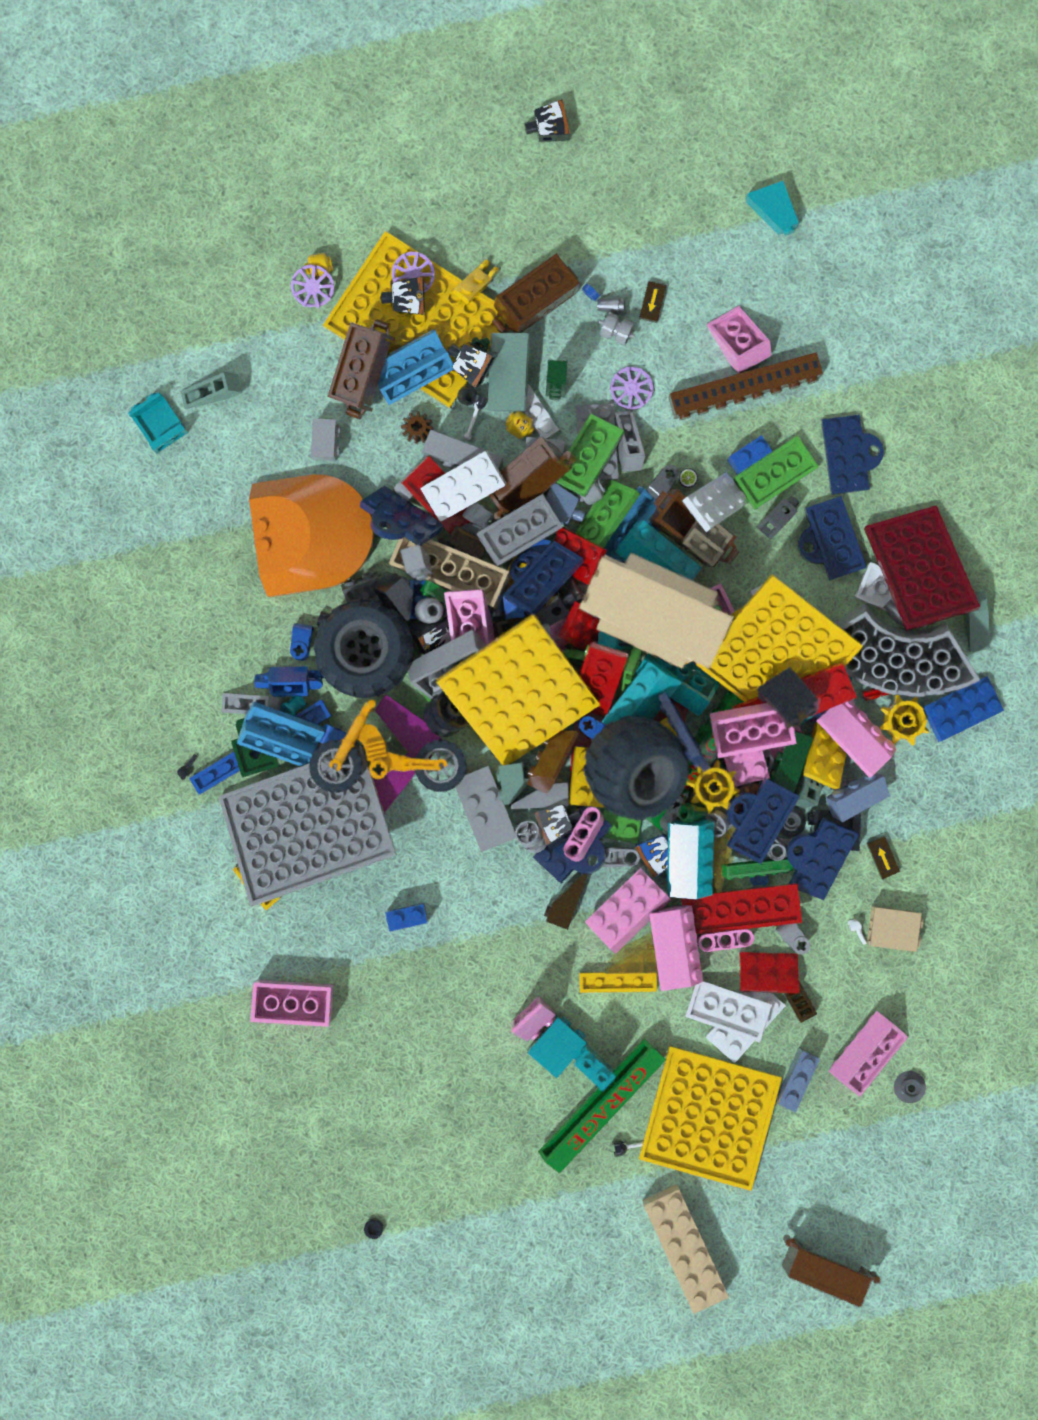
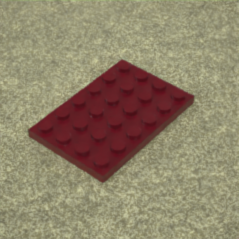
[864,505,980,631]

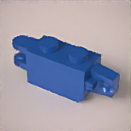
[254,666,324,697]

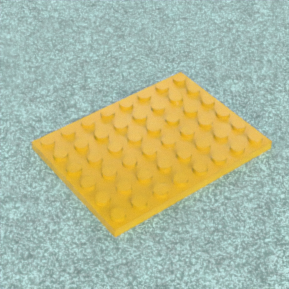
[323,231,506,409]

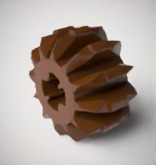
[401,411,434,444]

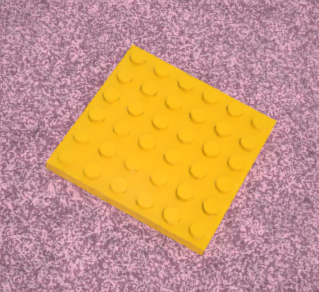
[695,574,863,702]
[436,614,600,766]
[638,1045,782,1191]

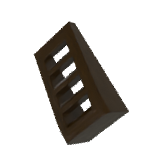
[784,982,817,1023]

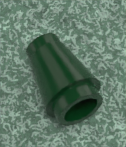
[678,803,708,823]

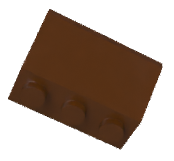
[527,730,579,794]

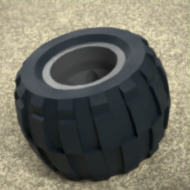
[314,599,414,698]
[583,715,690,820]

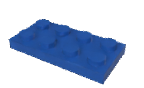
[922,676,1004,742]

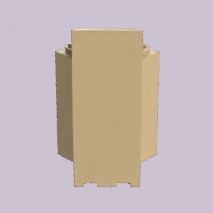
[579,553,733,669]

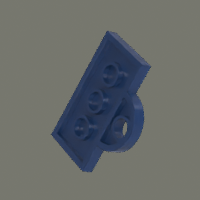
[821,414,884,495]
[360,485,444,546]
[798,496,867,581]
[504,541,584,615]
[658,693,710,772]
[727,777,800,864]
[533,805,613,884]
[786,818,859,900]

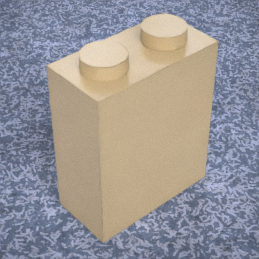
[867,906,923,952]

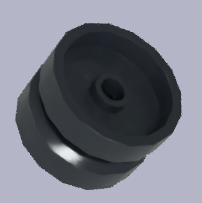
[424,691,469,737]

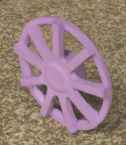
[392,252,435,293]
[291,265,334,308]
[610,367,653,409]

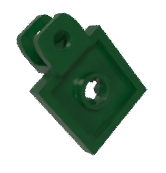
[231,718,280,778]

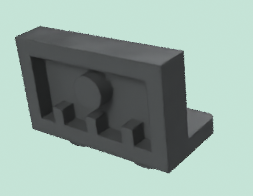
[341,572,380,603]

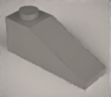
[614,411,645,472]
[221,693,283,714]
[511,779,569,809]

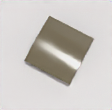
[682,519,733,567]

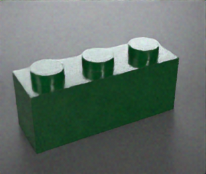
[546,360,568,400]
[768,731,813,793]

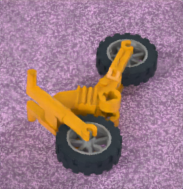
[309,700,467,793]

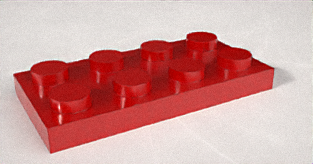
[401,456,471,535]
[579,642,628,716]

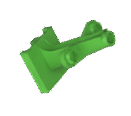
[563,645,642,691]

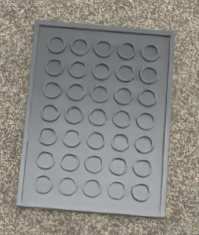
[218,745,397,906]

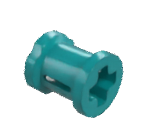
[280,696,306,716]

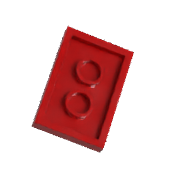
[554,527,607,585]
[558,601,601,651]
[739,952,799,994]

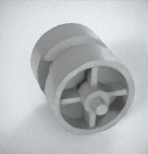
[599,312,635,346]
[706,806,736,837]
[515,821,546,853]

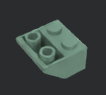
[496,762,530,805]

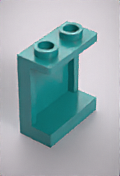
[128,392,188,454]
[527,1015,587,1079]
[574,1044,616,1091]

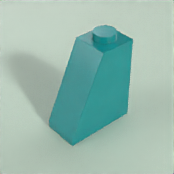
[745,181,799,236]

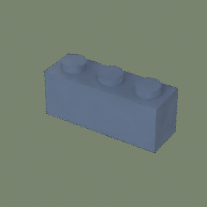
[826,773,890,822]
[776,1048,820,1113]

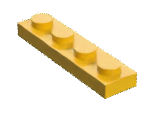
[579,971,657,993]

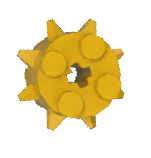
[879,695,929,746]
[687,760,740,814]

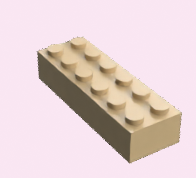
[389,537,512,610]
[642,1184,729,1314]

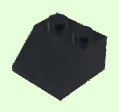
[370,571,413,621]

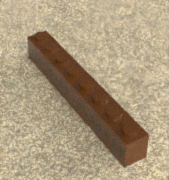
[668,352,823,420]

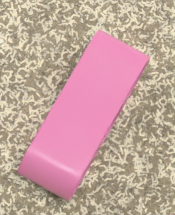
[564,807,604,862]
[697,929,754,952]

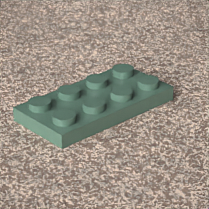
[487,333,530,412]

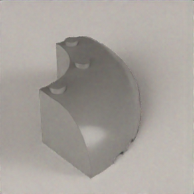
[834,604,980,697]

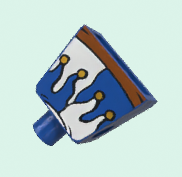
[635,834,668,878]

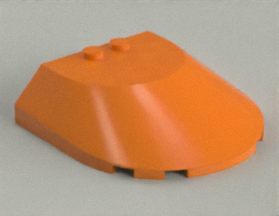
[249,474,374,597]

